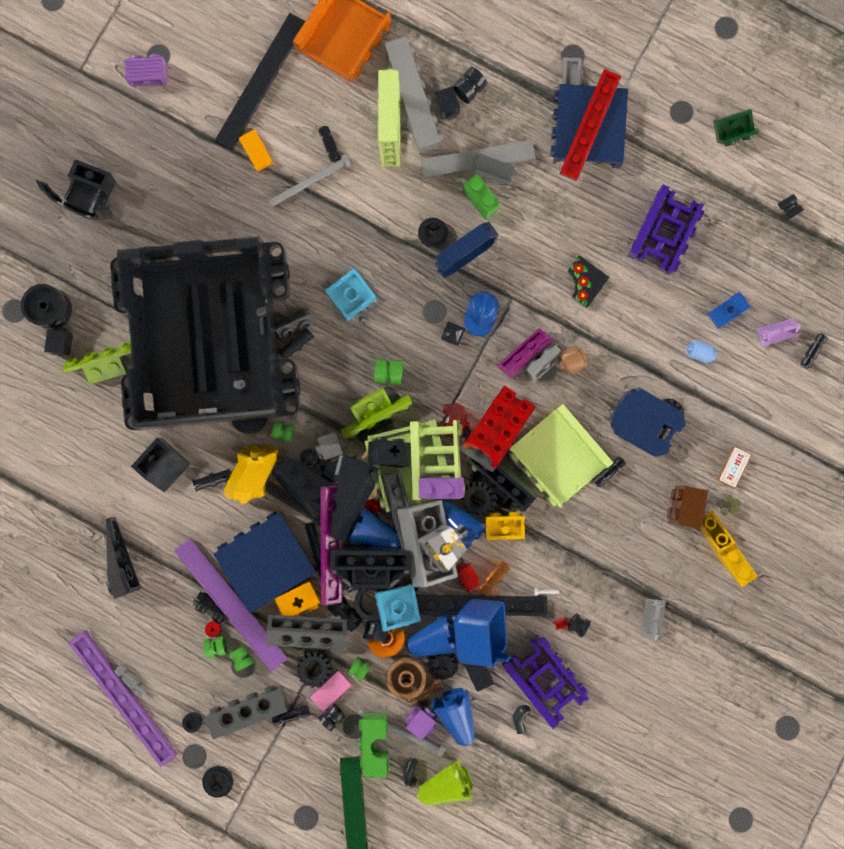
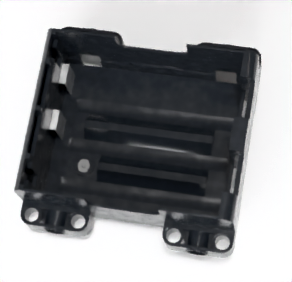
[110,236,301,431]

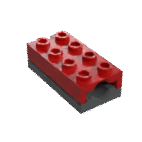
[460,385,536,472]

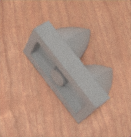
[525,345,561,382]

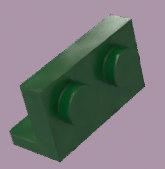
[713,109,760,146]

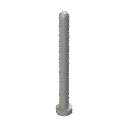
[269,154,351,206]
[358,708,446,759]

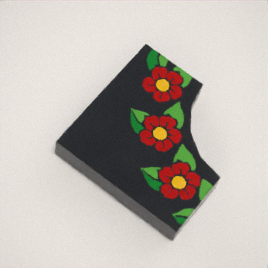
[567,255,610,309]

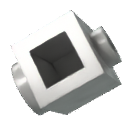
[315,432,346,463]

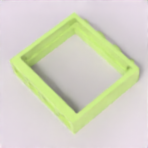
[378,68,401,166]

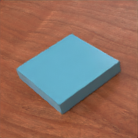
[324,268,377,321]
[375,583,421,632]

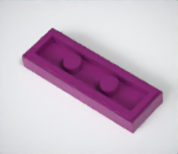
[497,328,553,379]

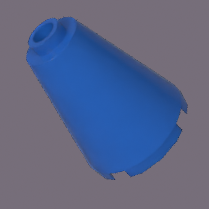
[442,500,486,549]
[346,507,400,548]
[406,614,456,657]
[431,688,475,746]

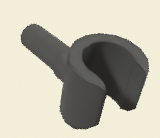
[257,306,267,334]

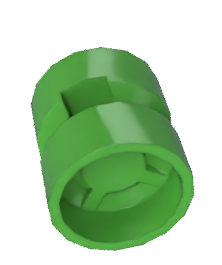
[374,358,403,385]

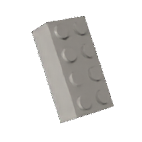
[397,500,458,587]

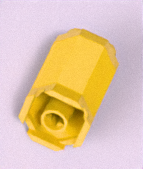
[224,444,278,503]

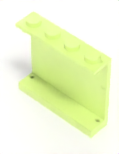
[509,404,613,508]

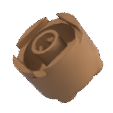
[387,655,426,699]

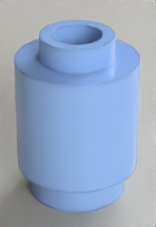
[686,339,717,364]

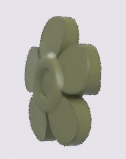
[718,495,741,515]

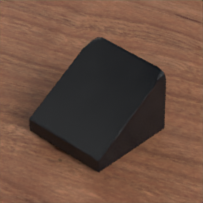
[363,620,388,642]

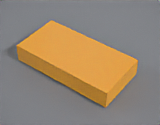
[239,129,273,172]

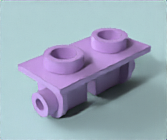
[756,318,801,347]

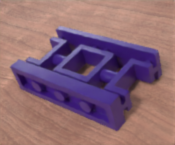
[627,184,704,275]
[502,635,589,729]

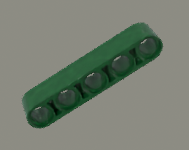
[340,756,368,849]

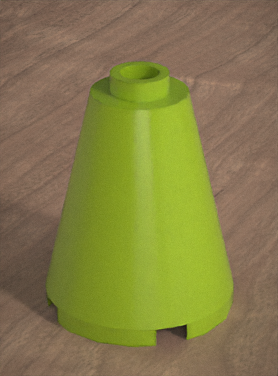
[417,759,474,806]

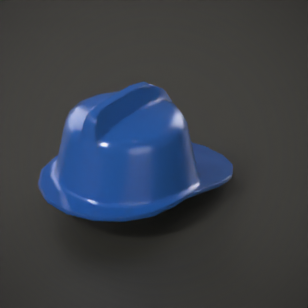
[464,292,498,336]

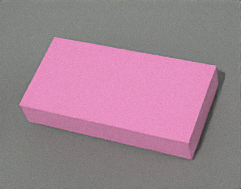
[310,670,352,711]

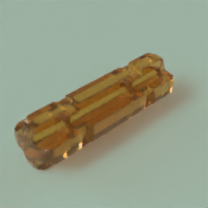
[479,561,510,596]

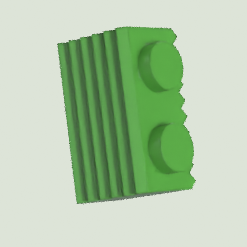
[462,174,500,220]

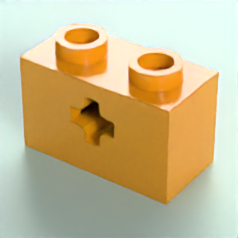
[275,580,321,616]

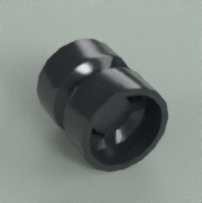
[452,66,488,104]

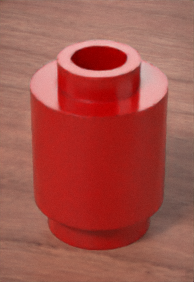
[456,561,480,592]

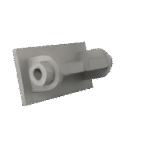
[641,598,665,640]

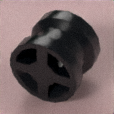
[567,613,591,638]

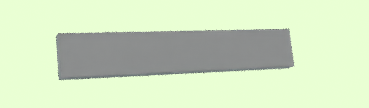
[421,140,535,179]

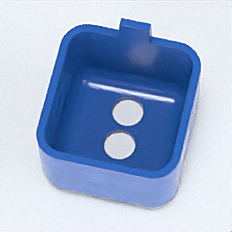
[454,599,511,667]

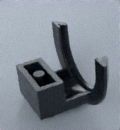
[36,159,116,220]

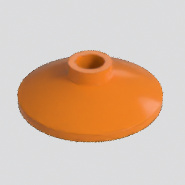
[368,627,405,658]

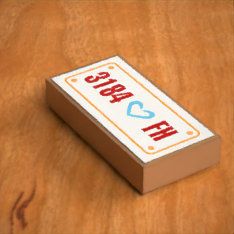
[716,446,752,489]

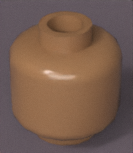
[558,346,588,374]

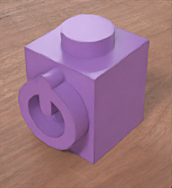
[405,706,437,741]

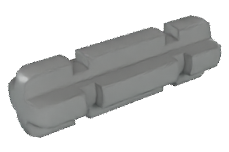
[115,664,147,697]

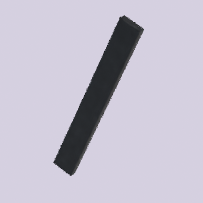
[215,13,305,151]
[416,594,547,616]

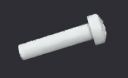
[533,587,559,596]

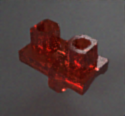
[438,402,471,439]

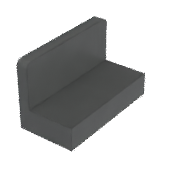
[473,153,516,186]

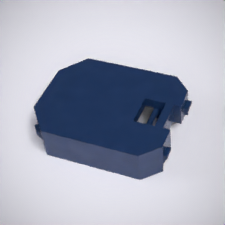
[435,221,499,278]
[610,387,686,457]

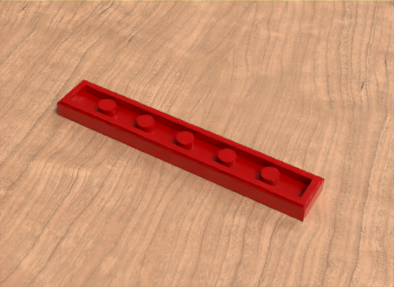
[559,69,621,182]

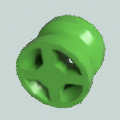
[348,657,371,681]

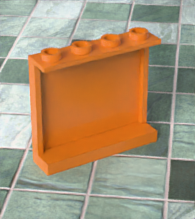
[293,0,392,83]

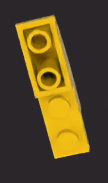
[700,510,758,588]

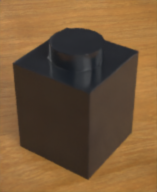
[435,86,460,120]
[44,327,73,356]

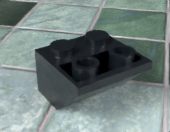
[131,437,191,492]

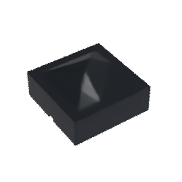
[441,321,465,346]

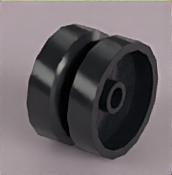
[21,284,72,330]

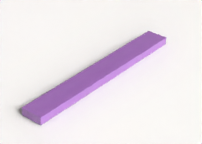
[174,539,288,672]
[69,630,178,767]

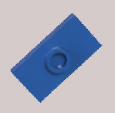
[707,292,750,329]

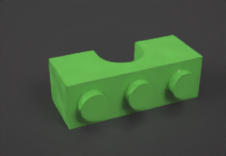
[359,712,389,778]

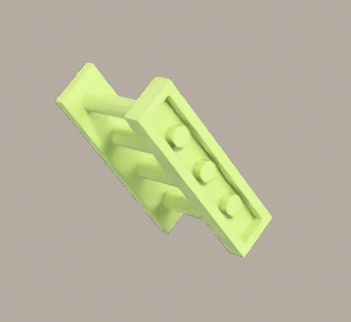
[410,420,465,500]

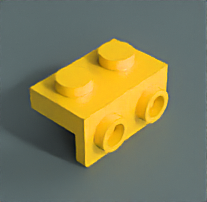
[485,512,525,540]

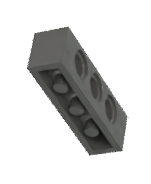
[266,614,347,650]
[205,685,289,740]

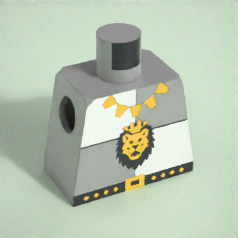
[418,524,468,573]

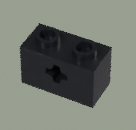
[368,437,412,468]

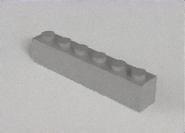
[385,36,443,155]

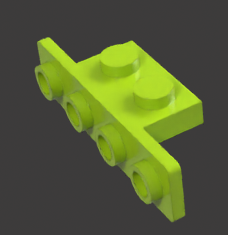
[62,341,132,384]
[341,388,413,439]

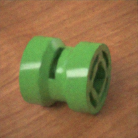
[271,421,295,444]
[203,635,228,659]
[228,645,254,671]

